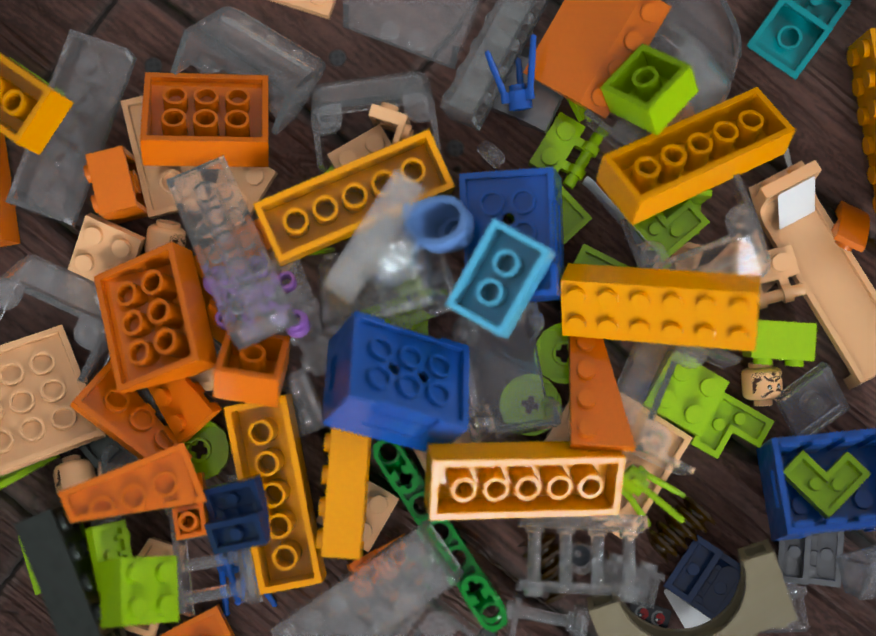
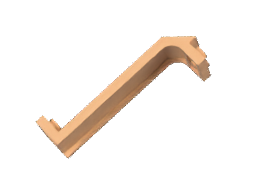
[749,160,876,390]

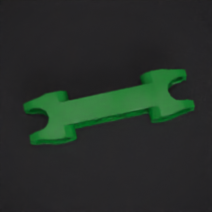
[373,440,507,633]

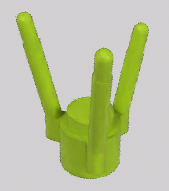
[621,464,686,527]

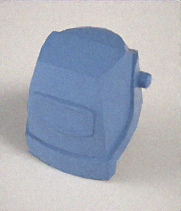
[402,195,474,254]

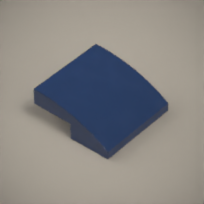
[203,475,270,555]
[663,535,740,619]

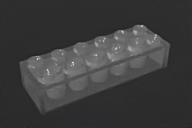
[5,29,137,227]
[166,155,299,350]
[270,519,464,636]

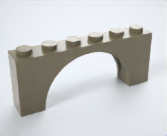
[587,539,798,636]

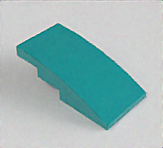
[746,0,852,80]

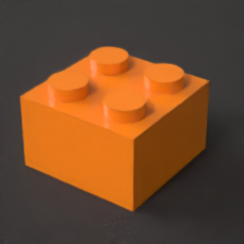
[84,145,148,224]
[213,327,291,407]

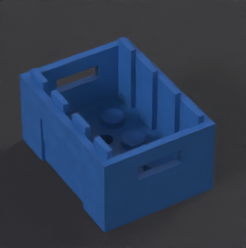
[459,167,565,302]
[321,311,469,452]
[756,428,876,541]

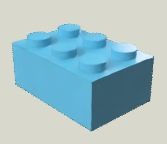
[445,218,556,339]

